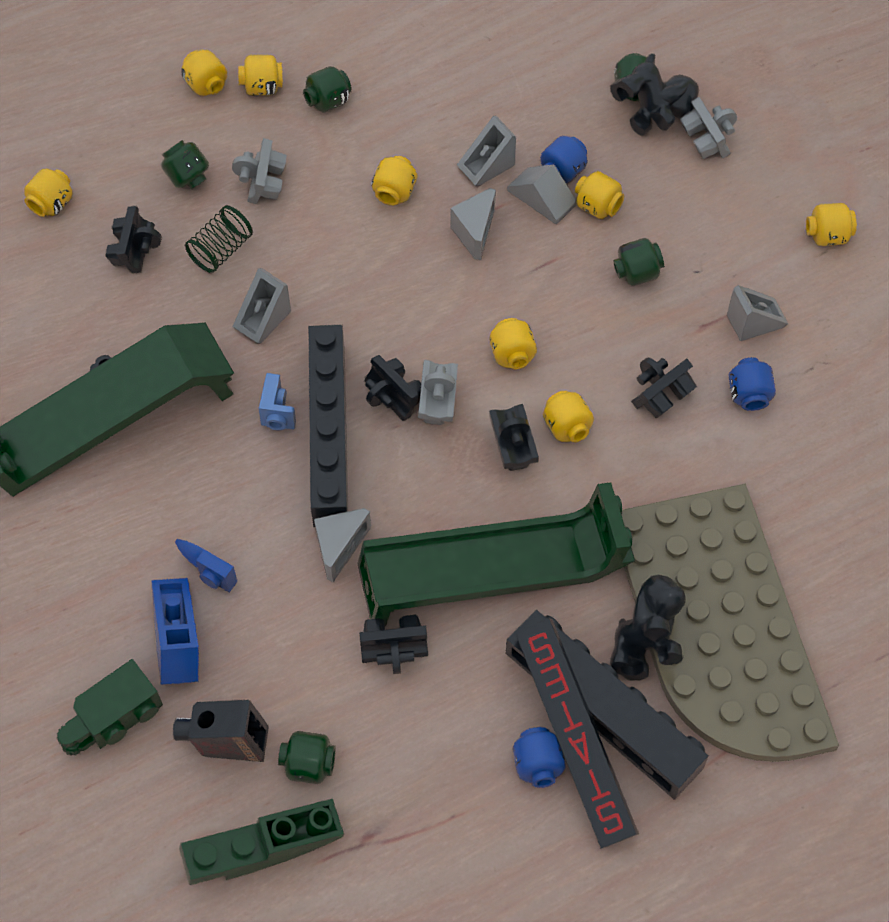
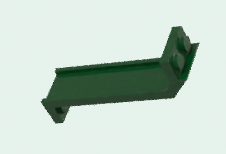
[0,322,234,497]
[357,482,635,626]

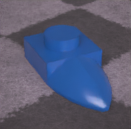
[175,539,238,593]

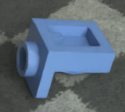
[259,373,296,430]

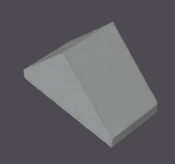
[457,115,516,186]
[507,164,577,224]
[450,188,496,260]
[232,268,291,343]
[727,285,788,341]
[314,508,371,582]

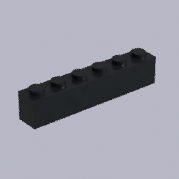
[308,325,348,527]
[506,609,709,800]

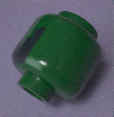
[613,238,664,286]

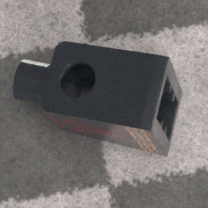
[173,700,269,762]

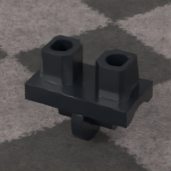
[105,206,162,273]
[364,355,421,421]
[631,357,697,418]
[489,404,539,471]
[359,614,428,674]

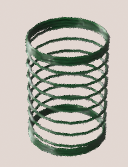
[185,205,253,273]

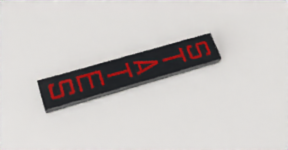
[515,618,639,849]

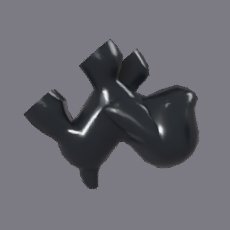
[610,53,699,136]
[610,574,686,680]

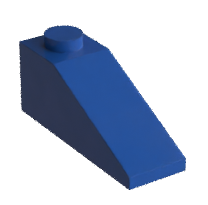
[151,578,199,685]

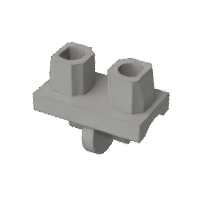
[680,97,737,159]
[232,138,287,204]
[418,360,458,425]

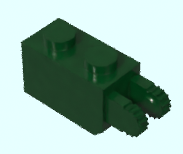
[56,658,163,756]

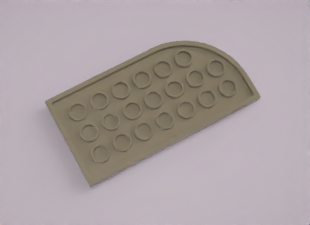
[621,483,839,762]

